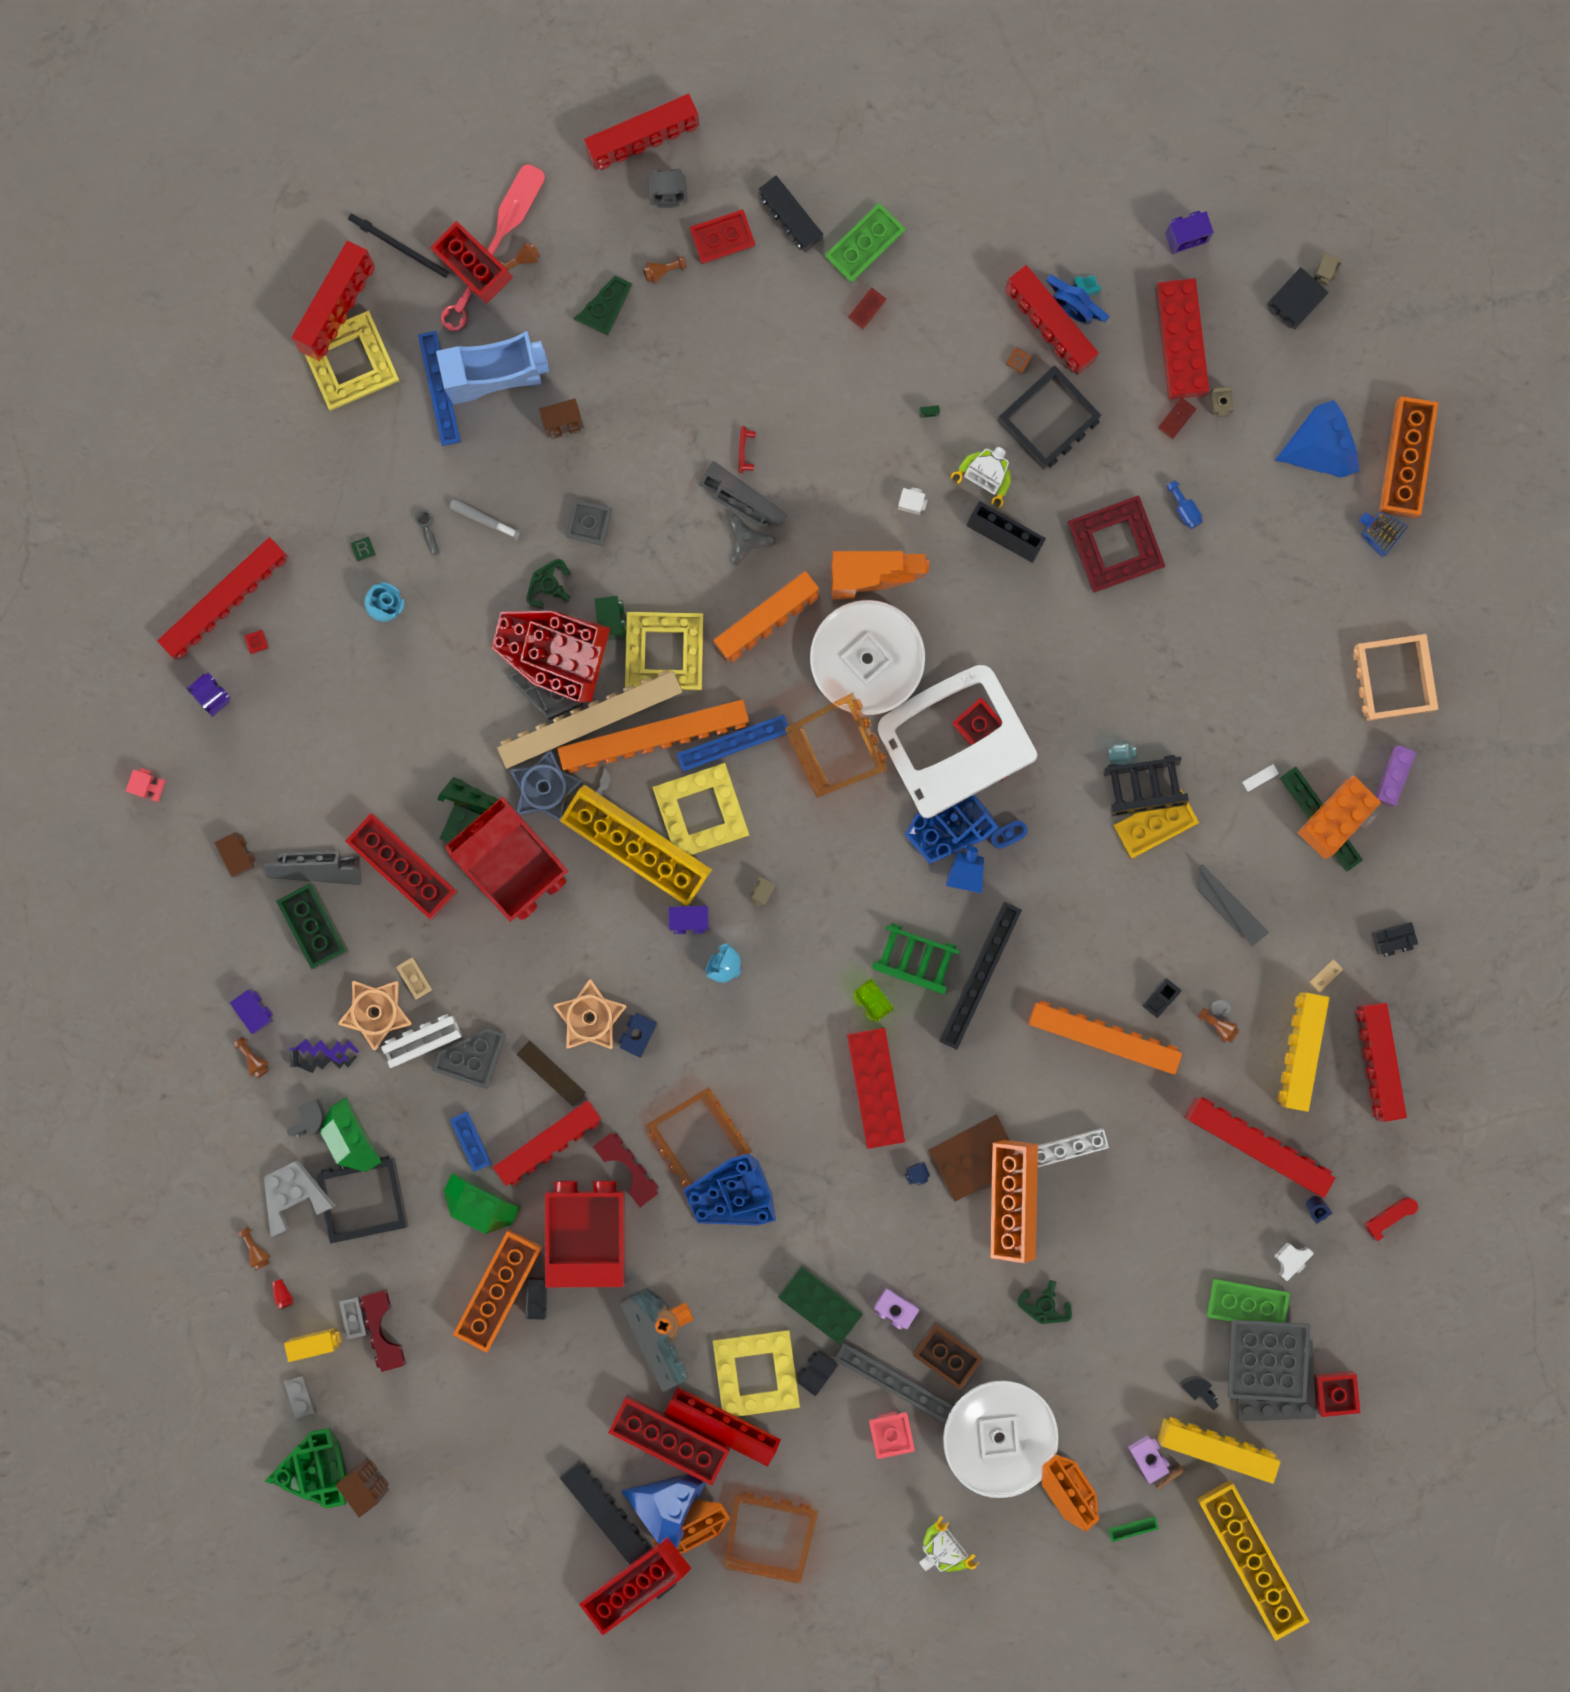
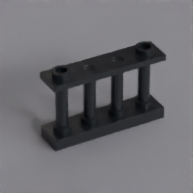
[1103,755,1189,817]

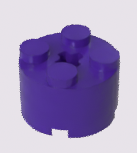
[186,672,231,717]

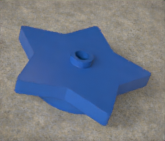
[1046,274,1110,324]

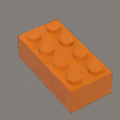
[1297,776,1381,860]

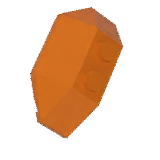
[1042,1454,1099,1532]
[653,1500,730,1553]

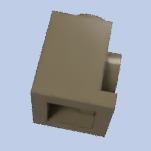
[1314,253,1343,285]
[1210,387,1233,417]
[750,876,776,907]

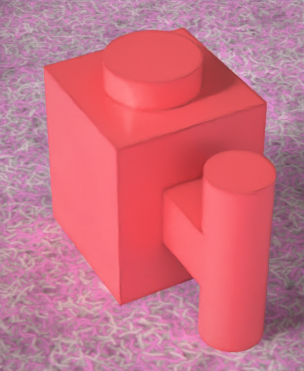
[126,768,166,802]

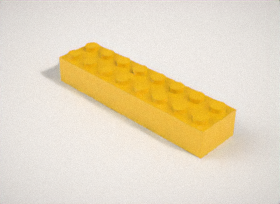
[560,785,712,906]
[1196,1480,1310,1641]

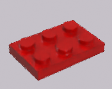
[689,209,756,264]

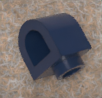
[905,1161,930,1185]
[1306,1196,1333,1224]

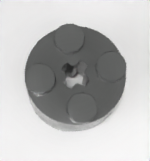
[648,169,688,208]

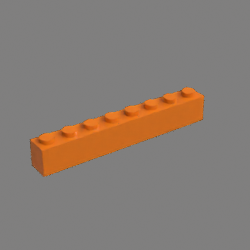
[1027,1000,1182,1075]

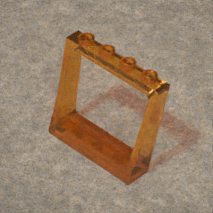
[785,692,888,798]
[646,1087,752,1189]
[724,1492,819,1584]

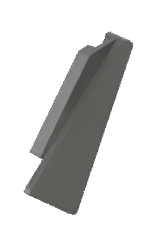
[699,461,787,528]
[264,851,361,885]
[1198,865,1269,946]

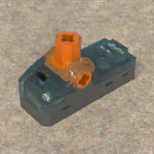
[620,1288,694,1392]

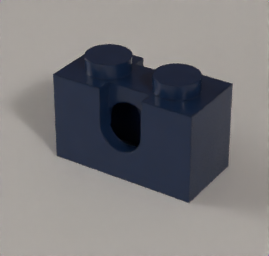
[618,1013,657,1058]

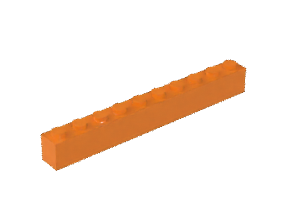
[557,699,749,774]

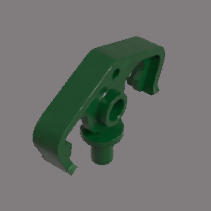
[526,559,571,609]
[1017,1280,1072,1324]

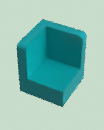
[1072,275,1102,297]

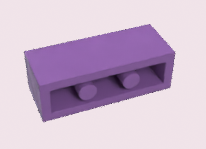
[1375,745,1416,807]

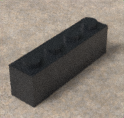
[758,175,823,253]
[966,501,1046,563]

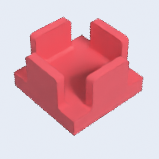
[869,1411,915,1459]

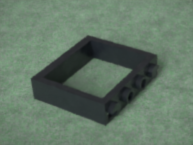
[998,365,1101,470]
[316,1156,408,1244]

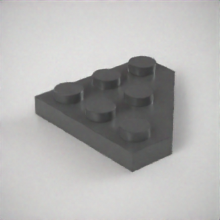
[432,1028,506,1089]

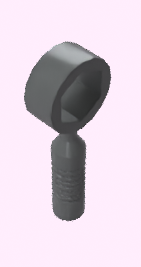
[415,510,440,555]

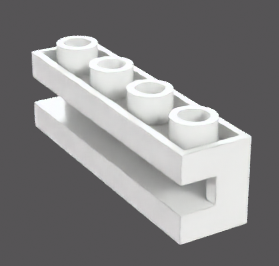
[381,1014,463,1068]
[1038,1128,1109,1167]

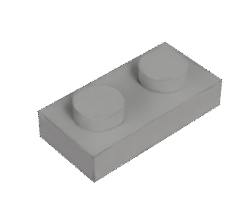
[339,1297,367,1340]
[284,1375,315,1419]

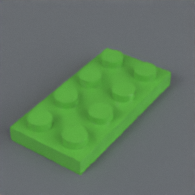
[825,203,906,284]
[1206,1278,1290,1322]

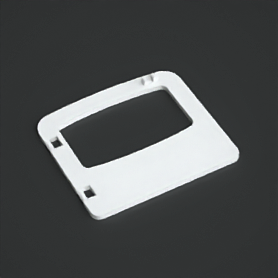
[878,665,1038,818]

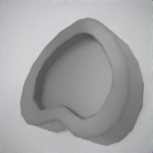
[1211,1000,1231,1019]

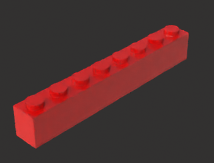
[157,537,288,659]

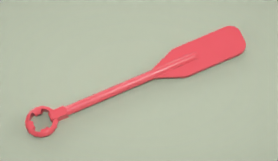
[441,164,545,331]

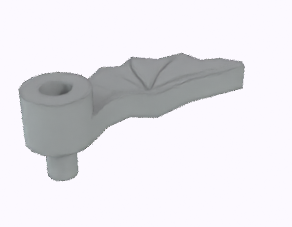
[595,768,611,796]

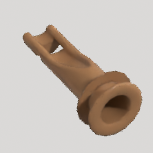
[1156,1463,1186,1490]

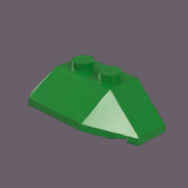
[320,1097,382,1172]
[443,1173,521,1234]

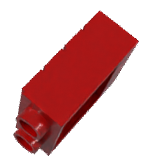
[445,796,569,922]
[545,1180,626,1288]

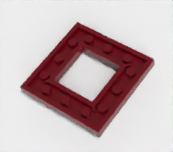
[1067,495,1166,593]

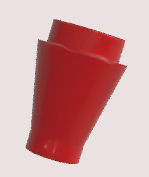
[271,1279,294,1309]

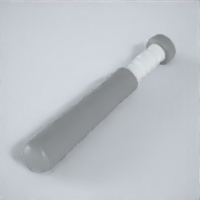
[450,499,522,541]

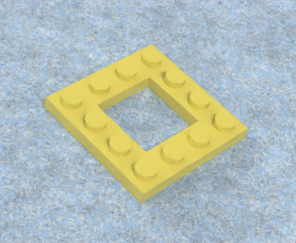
[305,310,400,411]
[625,612,704,690]
[653,763,750,855]
[713,1330,800,1417]

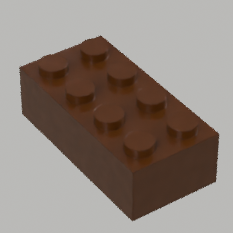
[336,1458,389,1518]

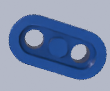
[991,821,1027,849]

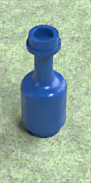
[1166,480,1203,529]

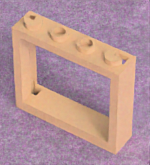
[1353,634,1438,721]

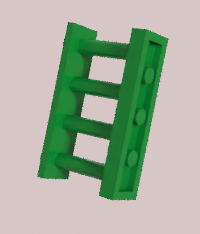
[871,923,960,994]

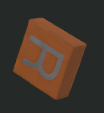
[1006,347,1032,374]

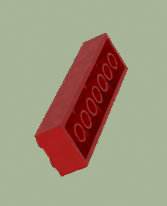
[1184,1097,1336,1198]

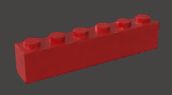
[493,1100,602,1186]
[664,1387,781,1467]

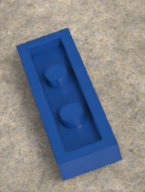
[450,1111,492,1172]

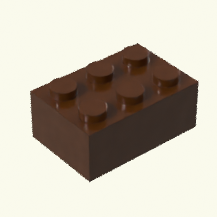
[912,1321,983,1390]

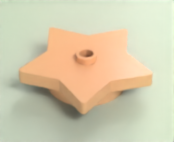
[554,980,627,1049]
[338,981,412,1050]

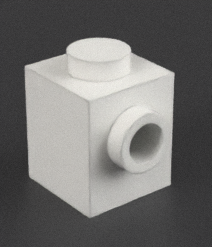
[898,487,928,515]

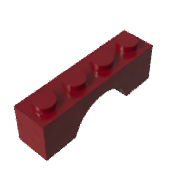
[593,1132,659,1208]
[360,1289,406,1372]

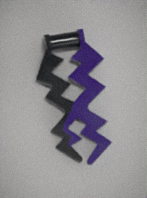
[289,1039,359,1073]

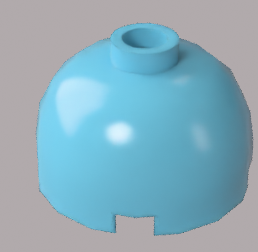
[364,583,404,622]
[705,944,742,983]

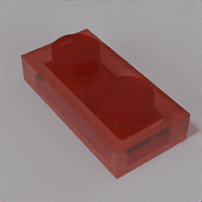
[848,287,887,330]
[1158,398,1196,440]

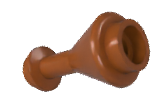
[500,243,540,270]
[643,256,687,284]
[1197,1008,1240,1043]
[234,1037,269,1079]
[238,1227,270,1270]

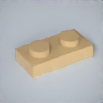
[396,957,433,1000]

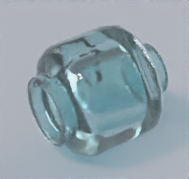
[1108,741,1137,766]

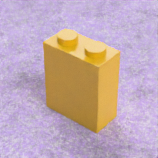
[284,1327,342,1362]

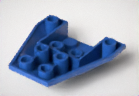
[683,1153,776,1225]

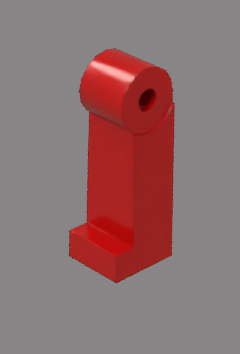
[1364,1197,1418,1242]

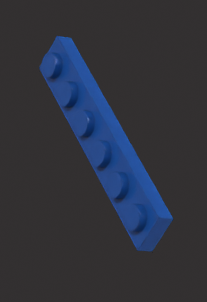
[418,331,461,446]
[677,714,791,772]

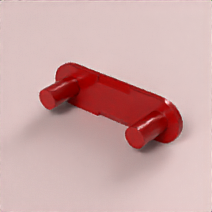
[738,426,756,474]

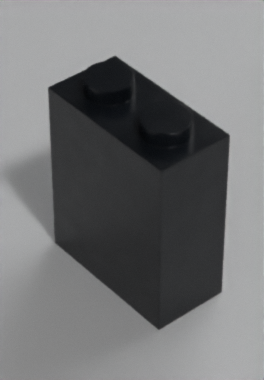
[1267,267,1329,330]

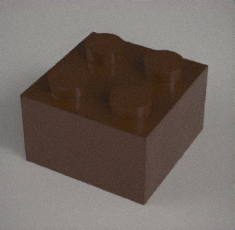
[538,398,584,439]

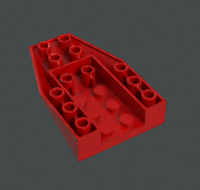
[491,611,611,702]

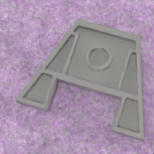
[264,1161,336,1238]

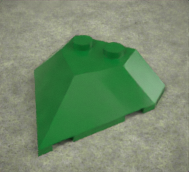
[264,1428,347,1509]

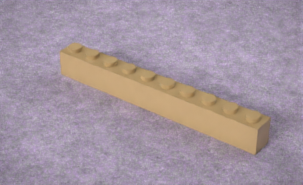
[497,669,683,769]

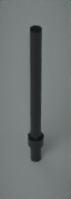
[348,213,449,278]

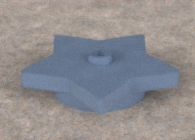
[510,750,582,821]

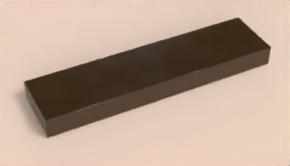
[516,1040,586,1107]

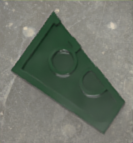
[573,276,632,336]
[437,777,498,814]

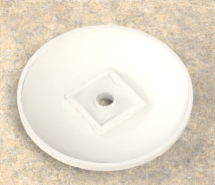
[810,600,925,715]
[943,1381,1058,1498]

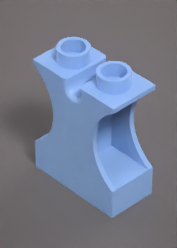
[436,331,550,405]

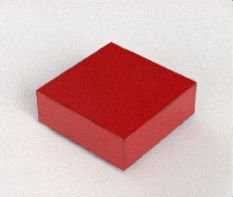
[244,630,269,654]

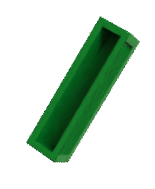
[1108,1516,1159,1542]

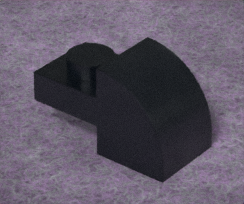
[1143,978,1182,1018]
[1180,1376,1219,1411]

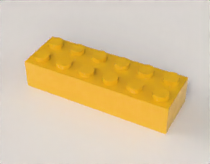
[1277,992,1329,1112]
[1157,1417,1281,1484]

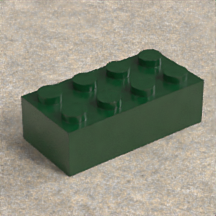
[276,883,349,969]
[778,1265,863,1345]

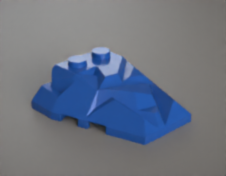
[905,794,999,864]

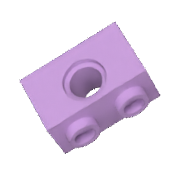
[874,1287,919,1330]
[1128,1435,1170,1484]

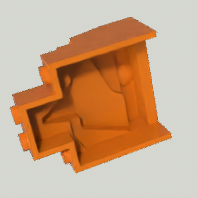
[831,551,929,600]

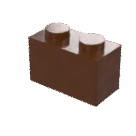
[214,832,256,877]

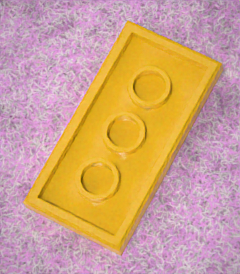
[1113,790,1199,859]

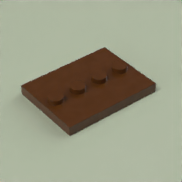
[928,1114,1010,1201]

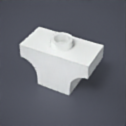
[1274,1243,1314,1281]

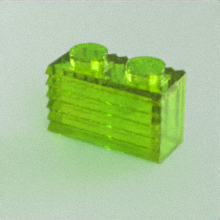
[852,978,894,1022]

